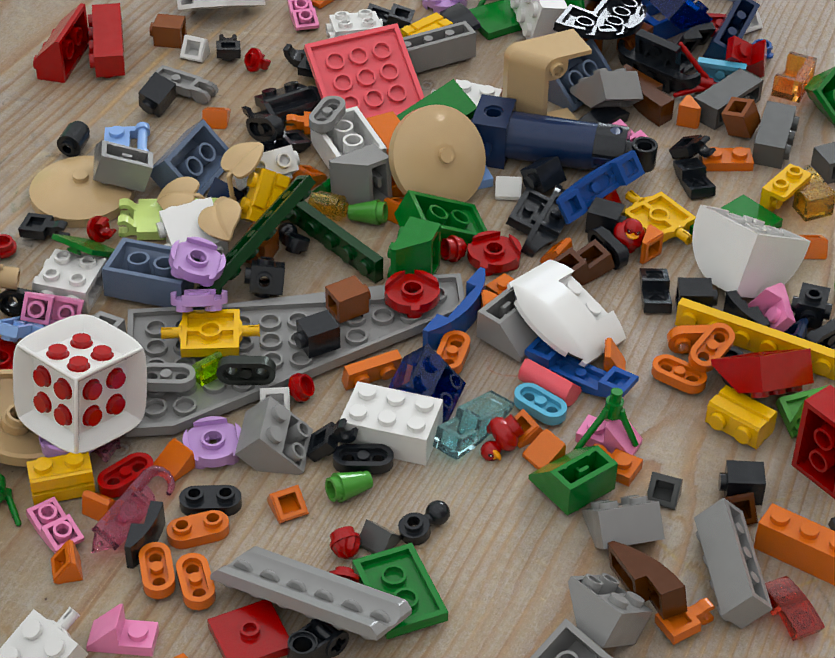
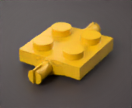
[625,190,696,245]
[161,309,260,358]

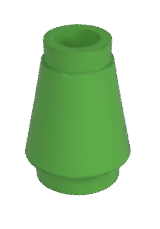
[348,199,388,225]
[325,471,373,503]

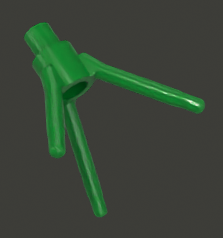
[572,388,638,451]

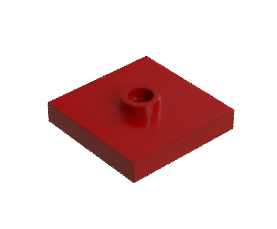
[207,599,289,658]

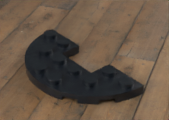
[553,0,647,40]

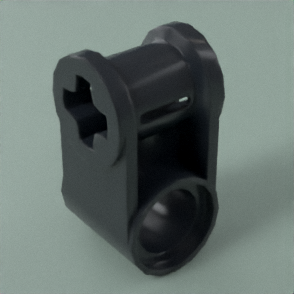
[287,619,349,658]

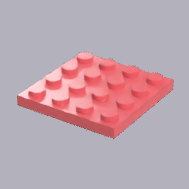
[304,23,425,118]

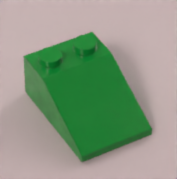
[394,190,487,246]

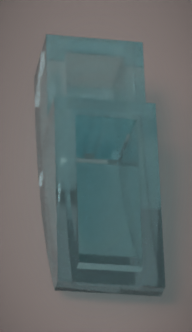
[433,390,515,460]

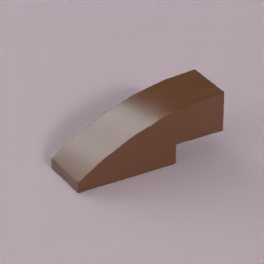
[623,64,675,127]
[553,239,615,286]
[607,541,688,620]

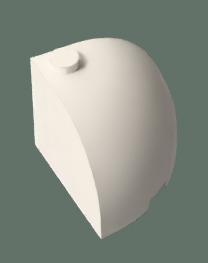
[692,205,811,298]

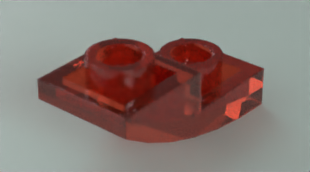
[765,576,825,641]

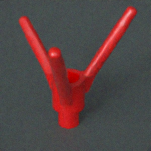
[673,42,718,98]

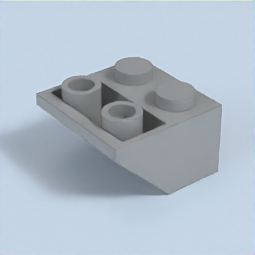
[569,68,644,108]
[93,140,153,192]
[329,143,392,208]
[476,289,538,362]
[235,396,313,475]
[582,495,665,549]
[568,573,653,648]

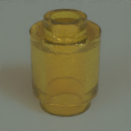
[308,190,349,221]

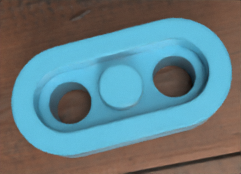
[514,383,567,425]

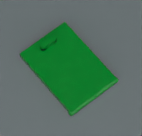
[51,234,115,257]

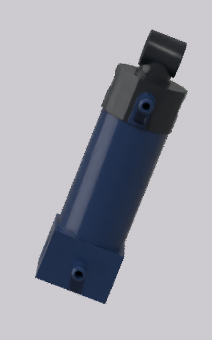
[472,94,658,173]

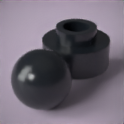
[278,223,310,254]
[398,500,450,546]

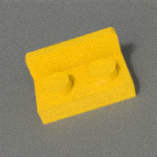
[760,164,811,212]

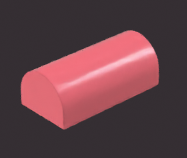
[518,358,582,407]

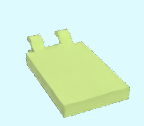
[117,198,217,240]

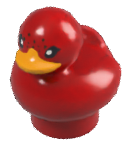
[614,218,645,253]
[480,414,525,461]

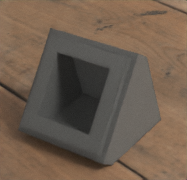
[647,472,683,509]
[360,519,401,554]

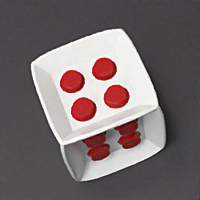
[13,314,147,454]

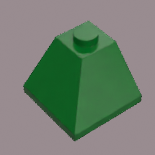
[804,67,835,126]

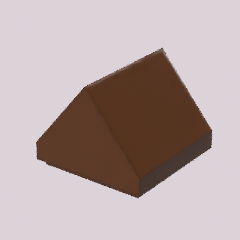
[723,492,758,525]

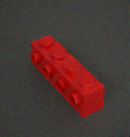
[88,3,125,78]

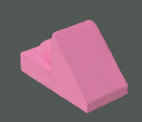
[748,283,796,332]
[575,414,642,455]
[86,604,159,657]

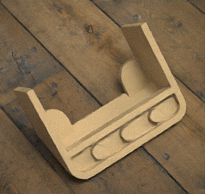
[502,29,592,120]

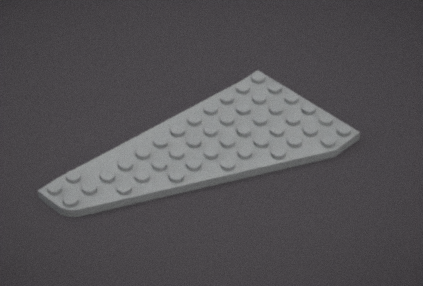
[125,273,465,437]

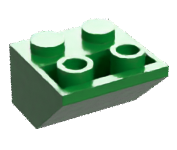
[387,216,441,278]
[528,445,618,516]

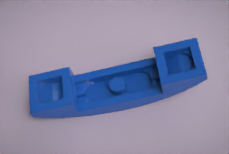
[556,150,645,224]
[423,267,485,353]
[525,336,639,398]

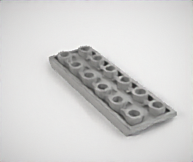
[210,546,412,641]

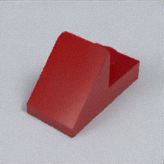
[725,35,767,77]

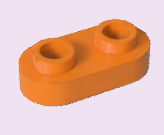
[688,323,735,372]
[667,325,722,354]
[434,330,470,377]
[651,354,707,394]
[166,510,230,549]
[139,542,176,599]
[176,553,216,610]

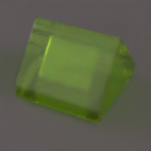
[192,351,223,387]

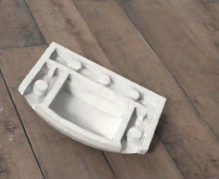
[507,259,626,367]

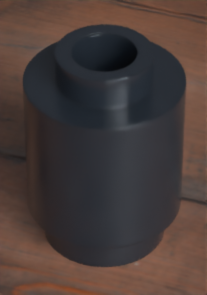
[57,121,90,157]

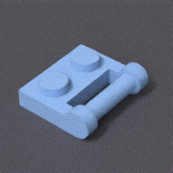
[104,122,150,151]

